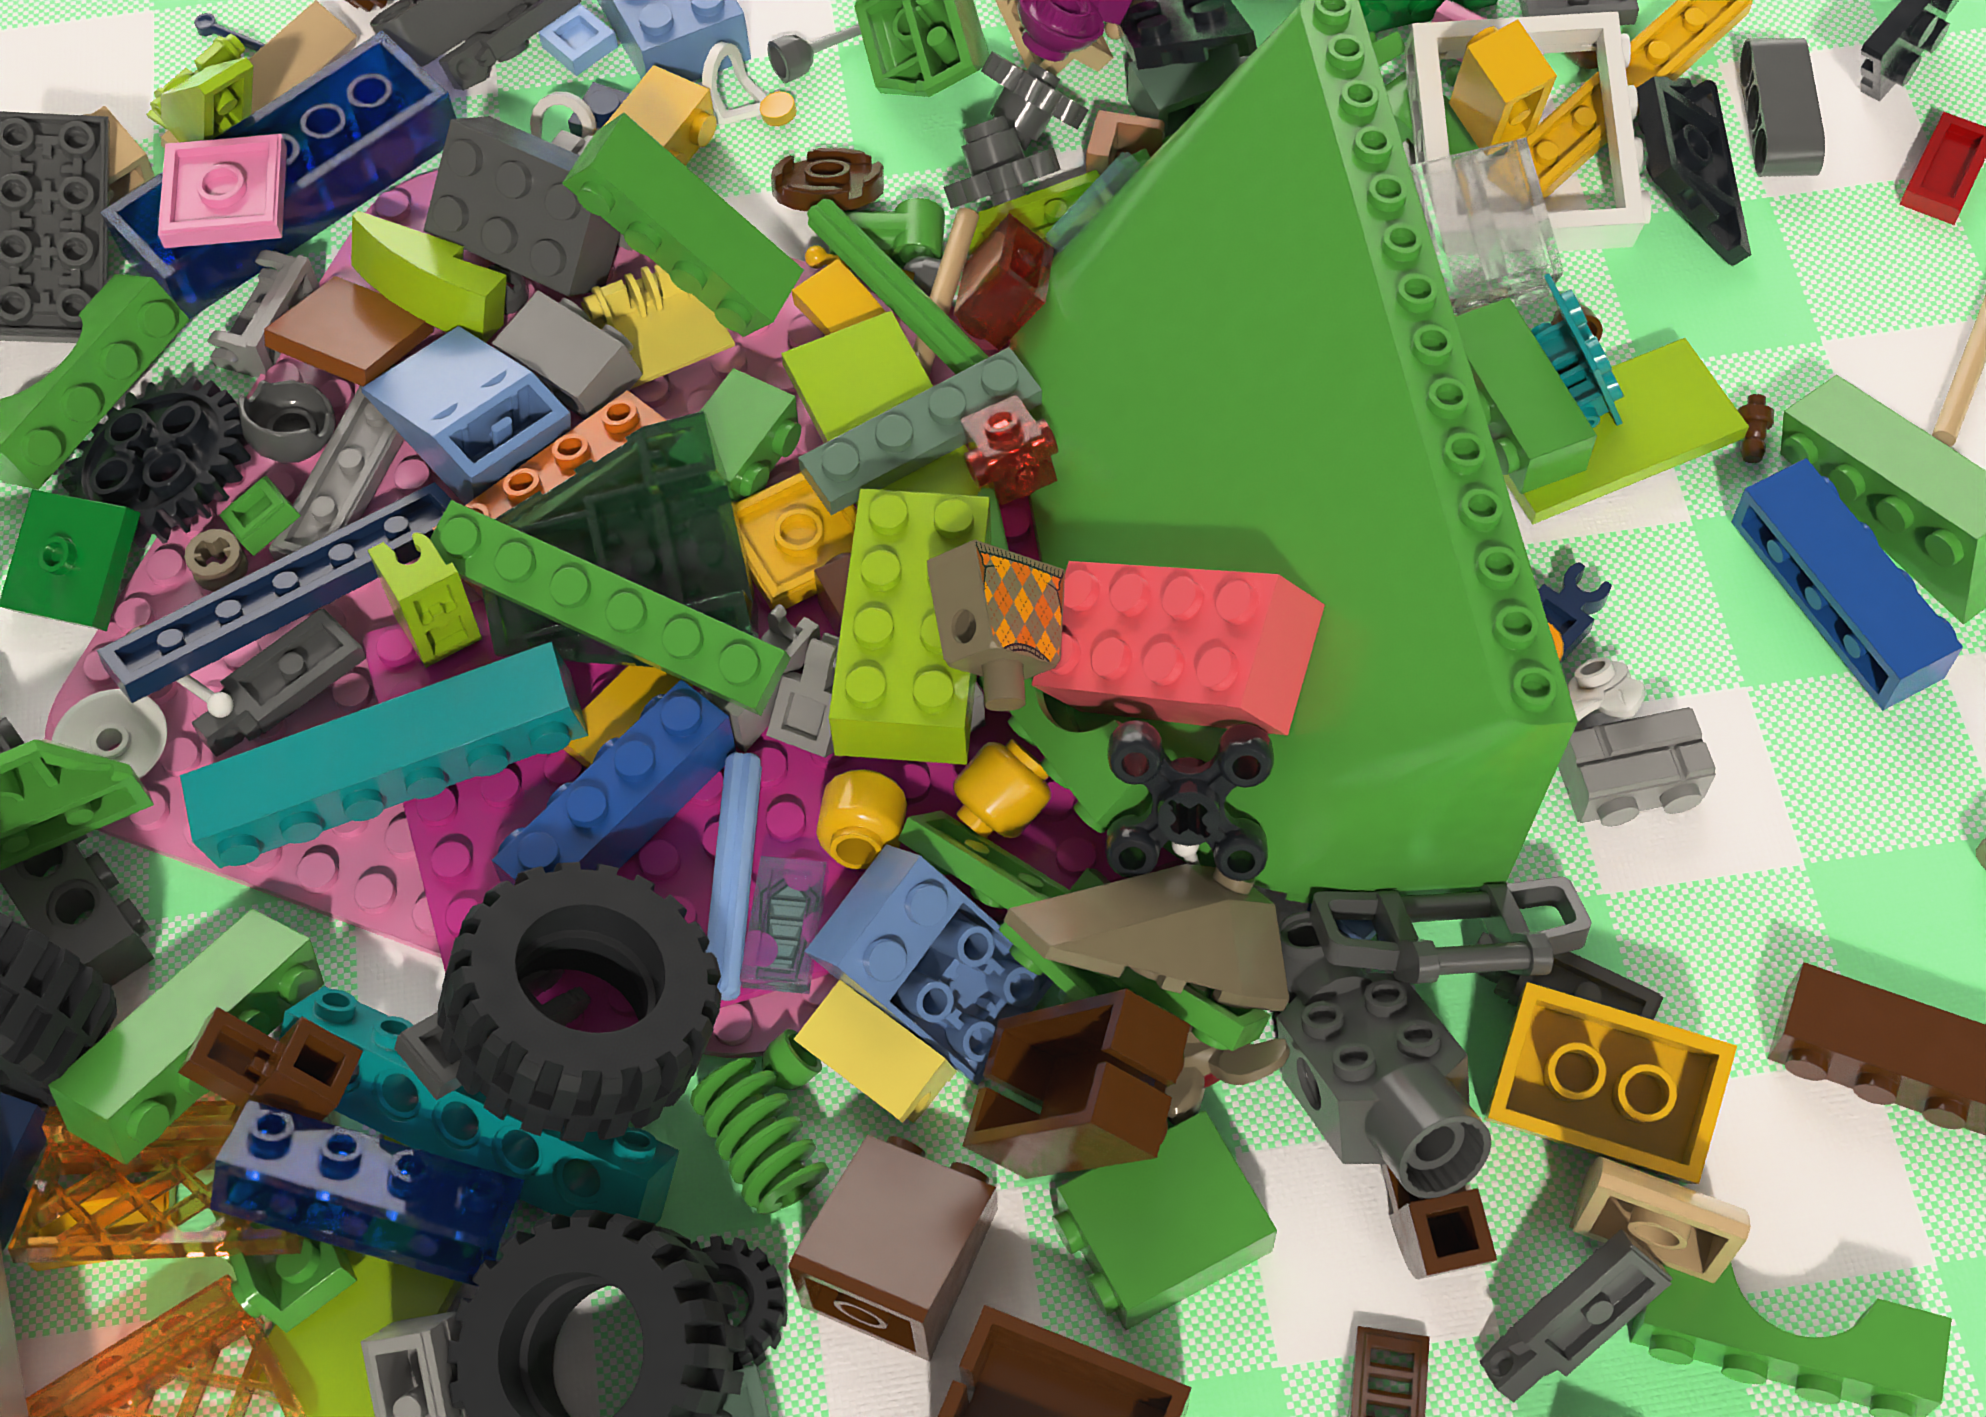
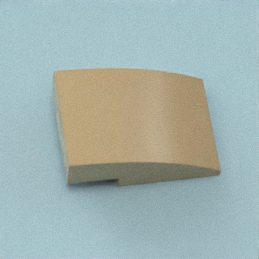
[1569,1156,1751,1284]

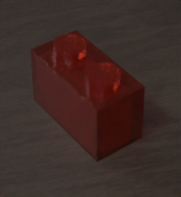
[953,213,1054,351]

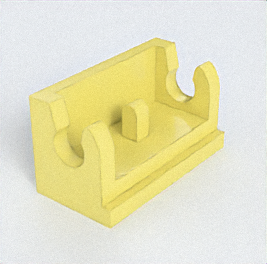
[794,979,957,1123]

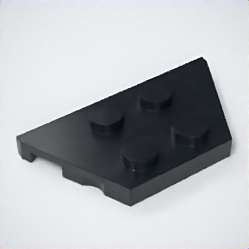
[1117,0,1257,70]
[1860,0,1959,102]
[1636,76,1752,266]

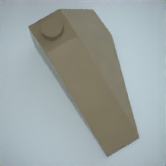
[1003,864,1289,1011]

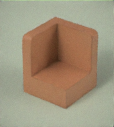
[1086,110,1165,183]

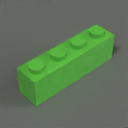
[562,113,804,337]
[48,908,324,1165]

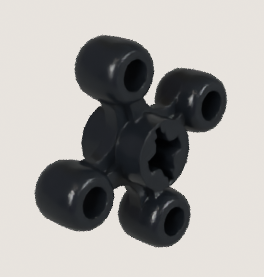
[1105,720,1274,881]

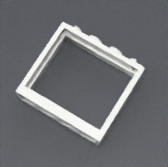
[1404,11,1652,259]

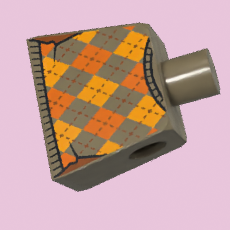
[927,540,1065,711]

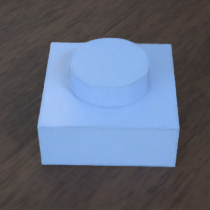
[538,3,618,76]

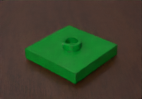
[0,489,141,631]

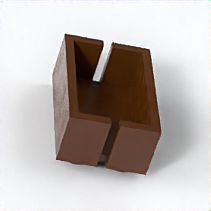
[962,989,1191,1179]
[938,1305,1192,1417]

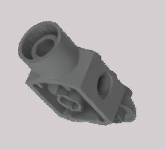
[1277,911,1491,1198]

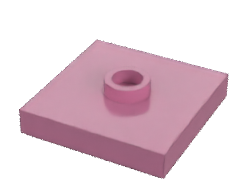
[158,134,287,248]

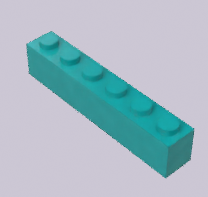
[180,642,588,868]

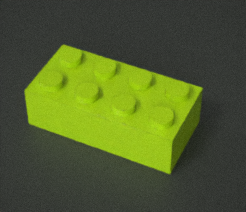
[829,489,992,765]

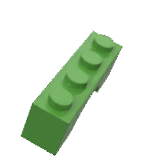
[0,274,190,490]
[977,676,1153,833]
[1630,1262,1952,1417]

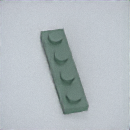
[798,347,1042,515]

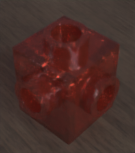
[960,395,1059,506]

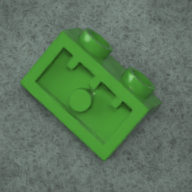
[211,1173,357,1333]

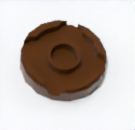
[771,148,885,212]

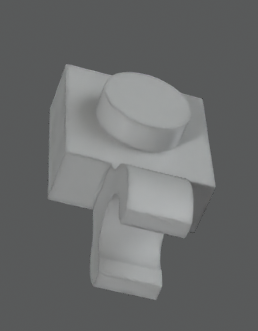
[766,633,840,758]

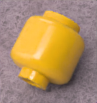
[953,739,1052,839]
[816,769,908,870]

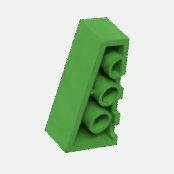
[1780,374,1986,625]

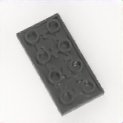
[0,111,110,343]

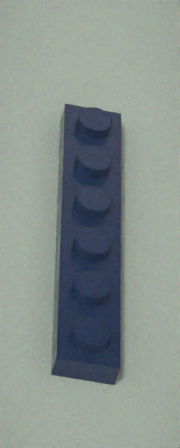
[97,482,452,703]

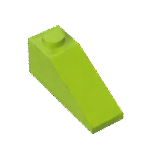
[161,57,254,143]

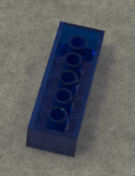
[100,31,457,319]

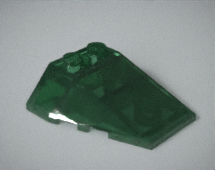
[482,411,759,667]

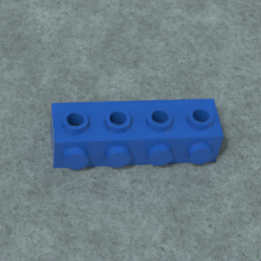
[1731,458,1963,711]
[492,679,737,885]

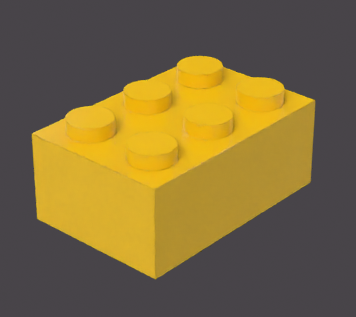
[1484,982,1737,1184]

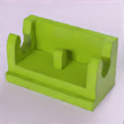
[368,532,482,668]

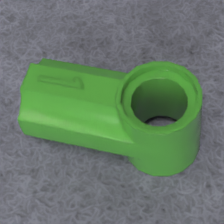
[829,198,945,269]

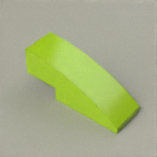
[351,211,507,343]

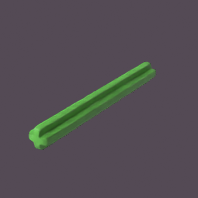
[807,199,989,374]

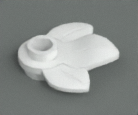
[1567,657,1646,721]

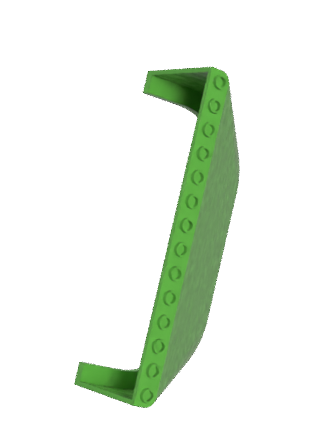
[1009,0,1578,904]

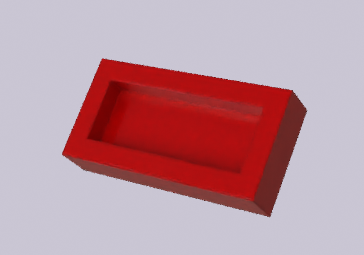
[1899,111,1986,225]

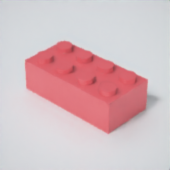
[1031,561,1325,736]

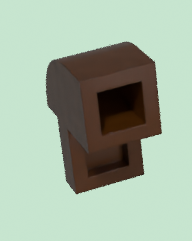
[178,1007,363,1135]
[1381,1164,1498,1280]

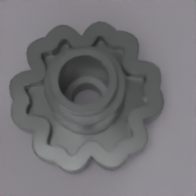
[981,51,1089,152]
[943,115,1061,209]

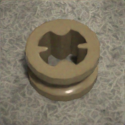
[184,529,248,592]

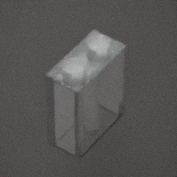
[1410,137,1564,316]

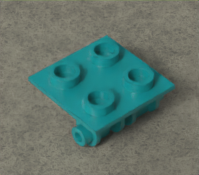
[1531,273,1624,428]

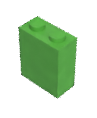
[1052,1110,1278,1331]

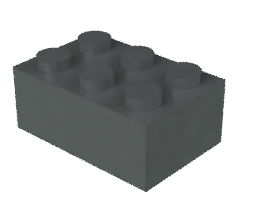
[423,116,620,297]

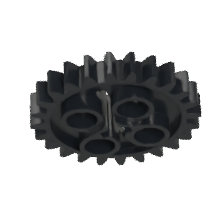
[62,376,251,549]

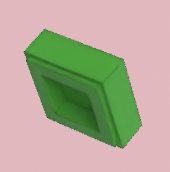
[220,475,301,556]

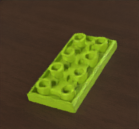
[781,311,989,507]
[1503,338,1749,525]
[241,1136,511,1417]

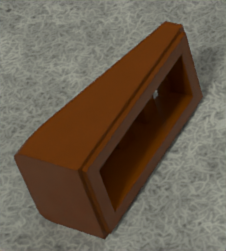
[1348,1326,1430,1417]

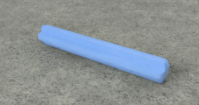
[705,752,762,1001]

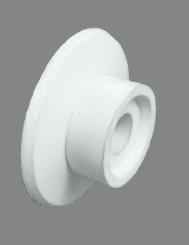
[52,689,167,779]

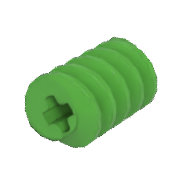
[690,1057,830,1215]

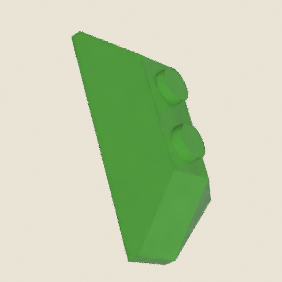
[854,0,990,97]
[0,739,154,870]

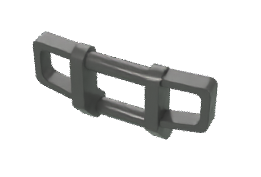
[1309,876,1592,984]

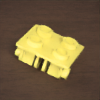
[581,265,735,389]

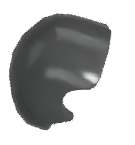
[238,380,336,464]

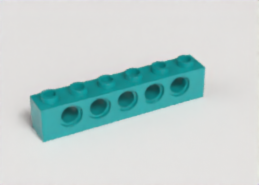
[279,986,680,1225]

